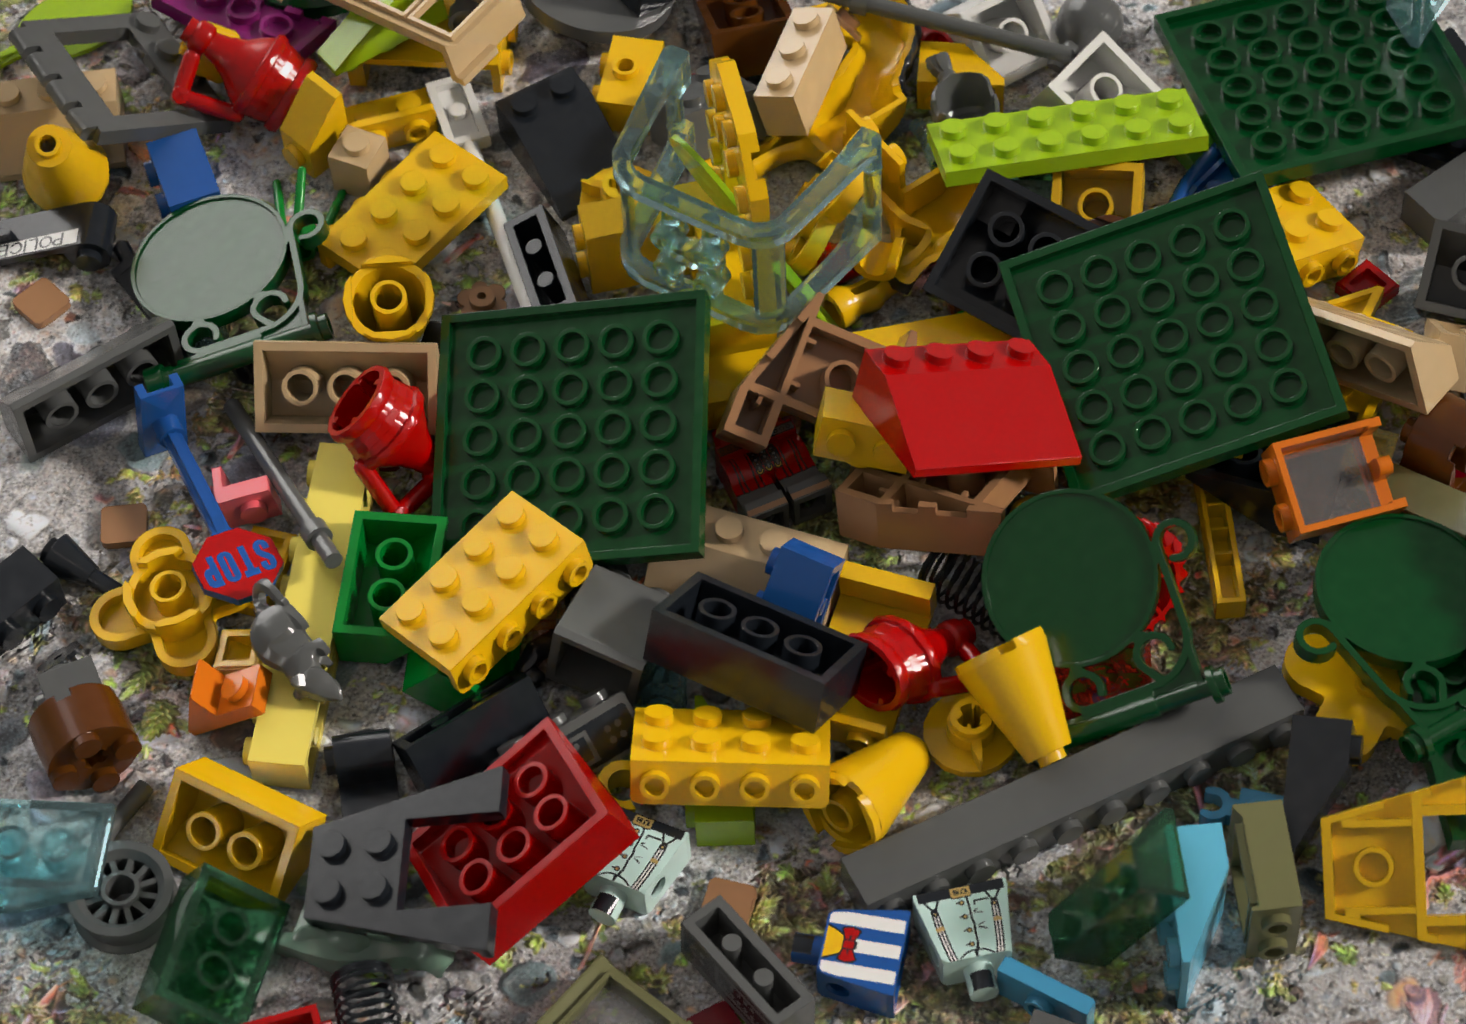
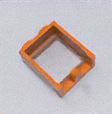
[1259,416,1408,544]

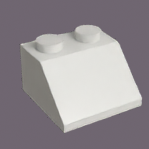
[941,0,1060,87]
[1030,31,1161,107]

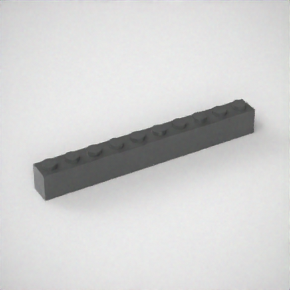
[840,665,1304,911]

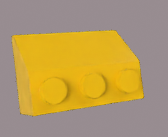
[152,757,327,915]

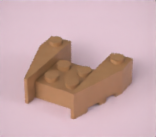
[714,292,917,477]
[835,467,1059,556]

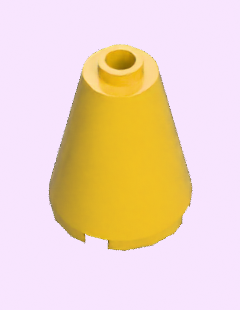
[22,124,110,210]
[342,254,435,342]
[954,626,1072,768]
[802,731,930,855]

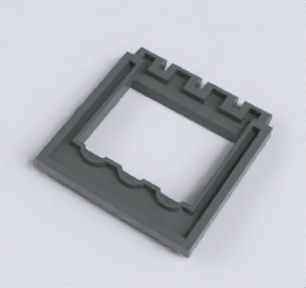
[8,11,234,146]

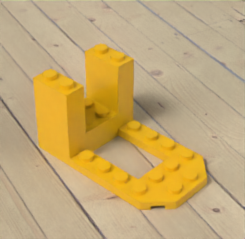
[572,56,777,358]

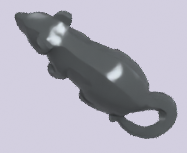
[250,577,343,702]

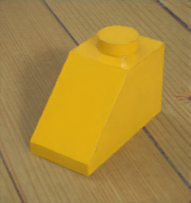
[280,71,348,179]

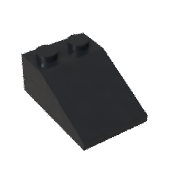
[495,66,630,222]

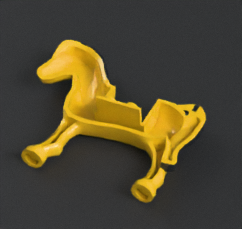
[705,0,979,329]

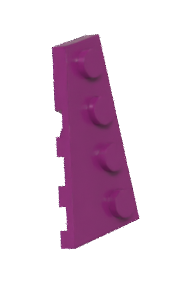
[151,0,337,59]

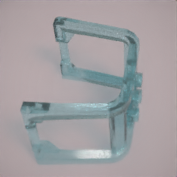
[612,45,883,335]

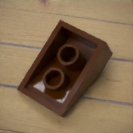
[693,0,792,81]

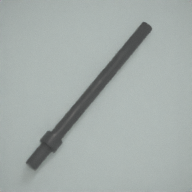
[819,0,1073,64]
[223,398,343,569]

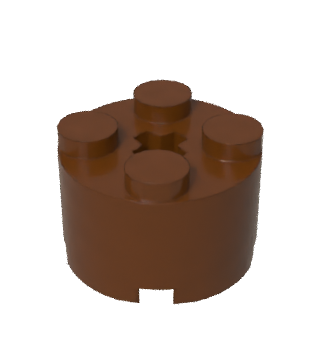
[1399,392,1466,493]
[28,683,142,792]

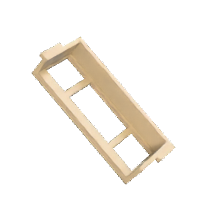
[277,0,526,86]

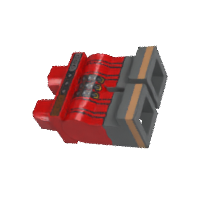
[712,417,833,528]

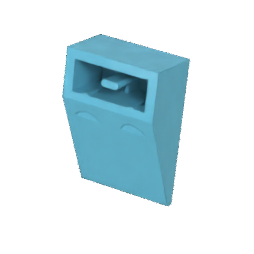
[1149,822,1229,1009]

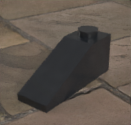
[1283,715,1364,864]

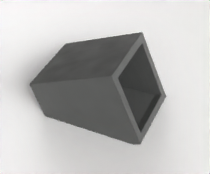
[545,564,670,710]

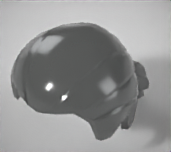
[1047,0,1124,73]
[925,52,1000,123]

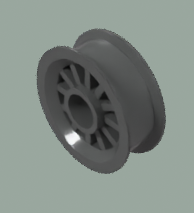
[66,840,180,955]

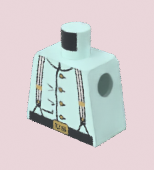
[584,807,691,926]
[913,877,1012,1002]

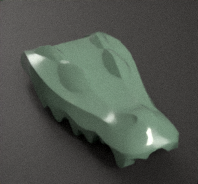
[272,874,456,978]

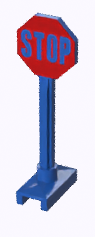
[134,373,284,606]

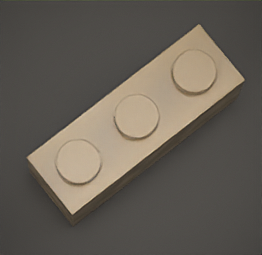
[753,7,847,136]

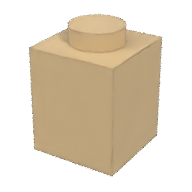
[327,125,392,197]

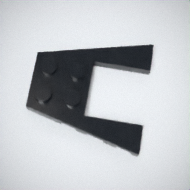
[303,766,510,958]

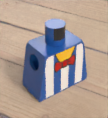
[791,909,911,1019]

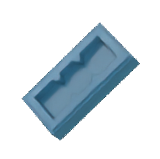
[997,956,1096,1024]

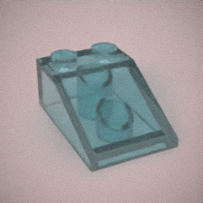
[0,798,117,914]

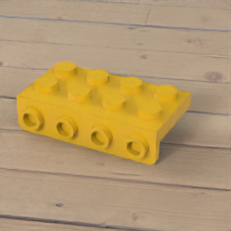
[318,131,509,275]
[1269,178,1365,288]
[379,491,593,694]
[630,704,830,809]

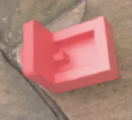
[209,466,283,528]

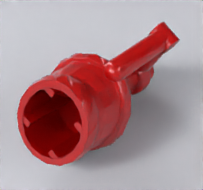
[170,17,318,133]
[327,365,435,514]
[848,615,982,712]

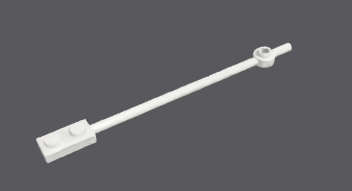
[425,76,531,307]

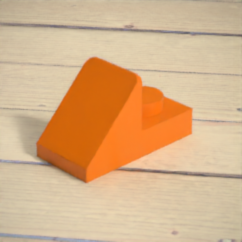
[188,659,273,736]

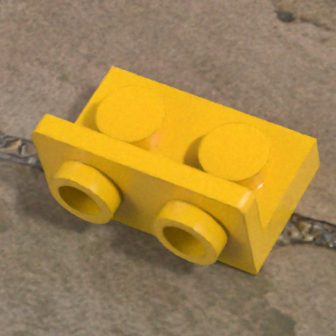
[345,87,439,149]

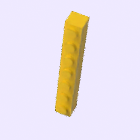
[1193,483,1247,619]

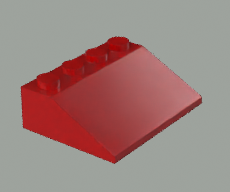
[852,338,1082,478]
[410,716,640,965]

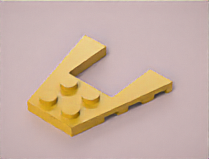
[1320,776,1466,949]

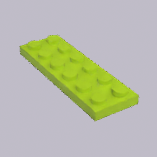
[927,88,1209,187]

